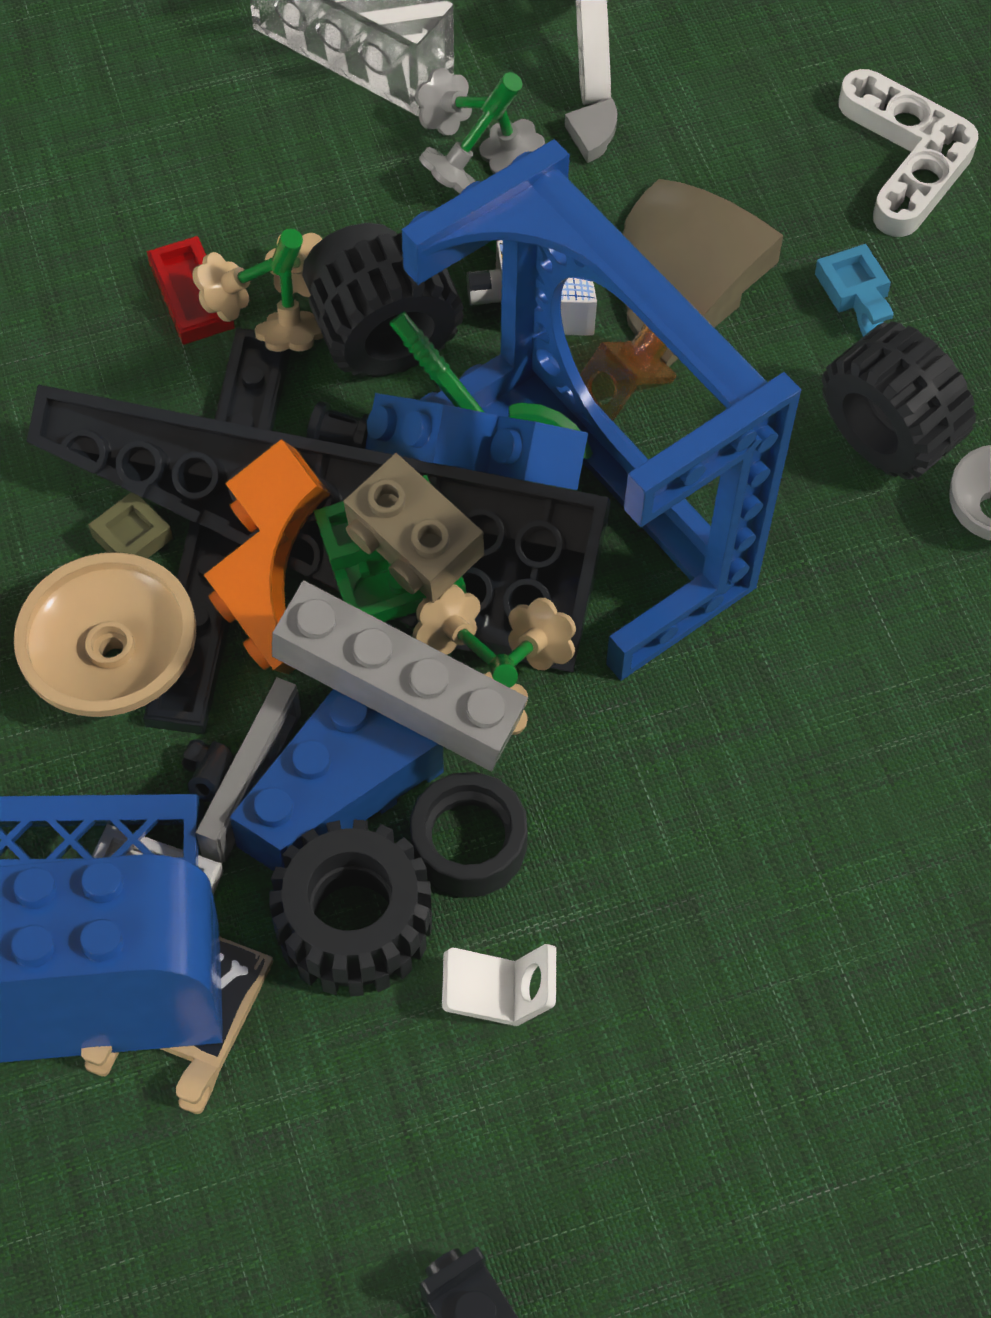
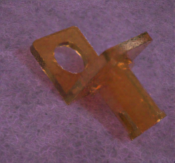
[580,324,677,421]

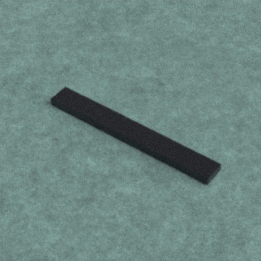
[143,328,291,735]

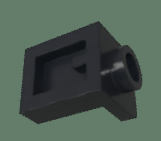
[420,1246,518,1318]

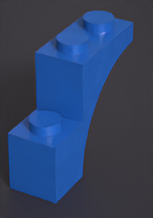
[365,393,588,490]

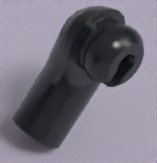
[181,739,233,802]

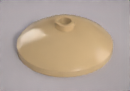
[14,553,196,717]

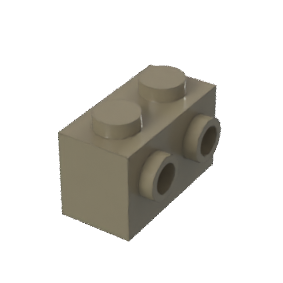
[343,453,484,603]

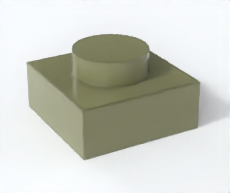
[88,492,173,558]

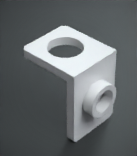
[442,944,556,1026]

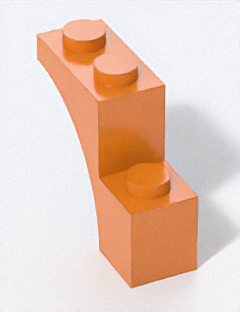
[204,439,330,674]

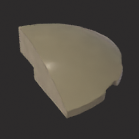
[622,179,783,369]

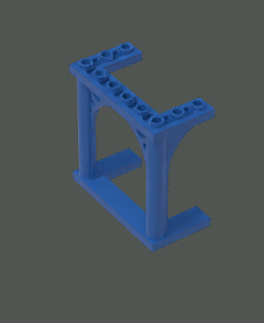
[402,139,801,681]

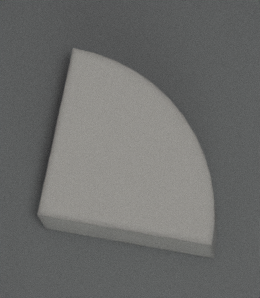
[565,98,617,163]

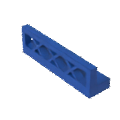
[0,794,204,867]

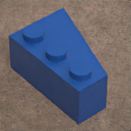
[230,689,444,871]

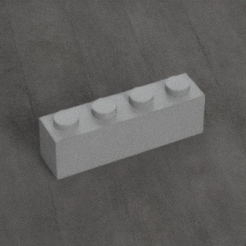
[272,580,528,772]

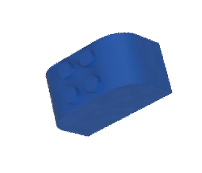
[0,854,223,1063]

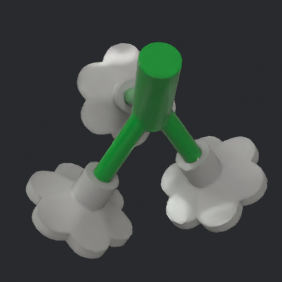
[415,68,545,193]

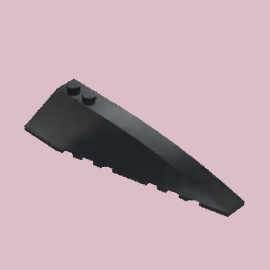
[27,385,611,672]

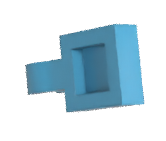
[815,244,894,337]

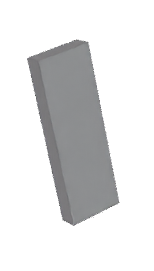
[196,677,301,863]

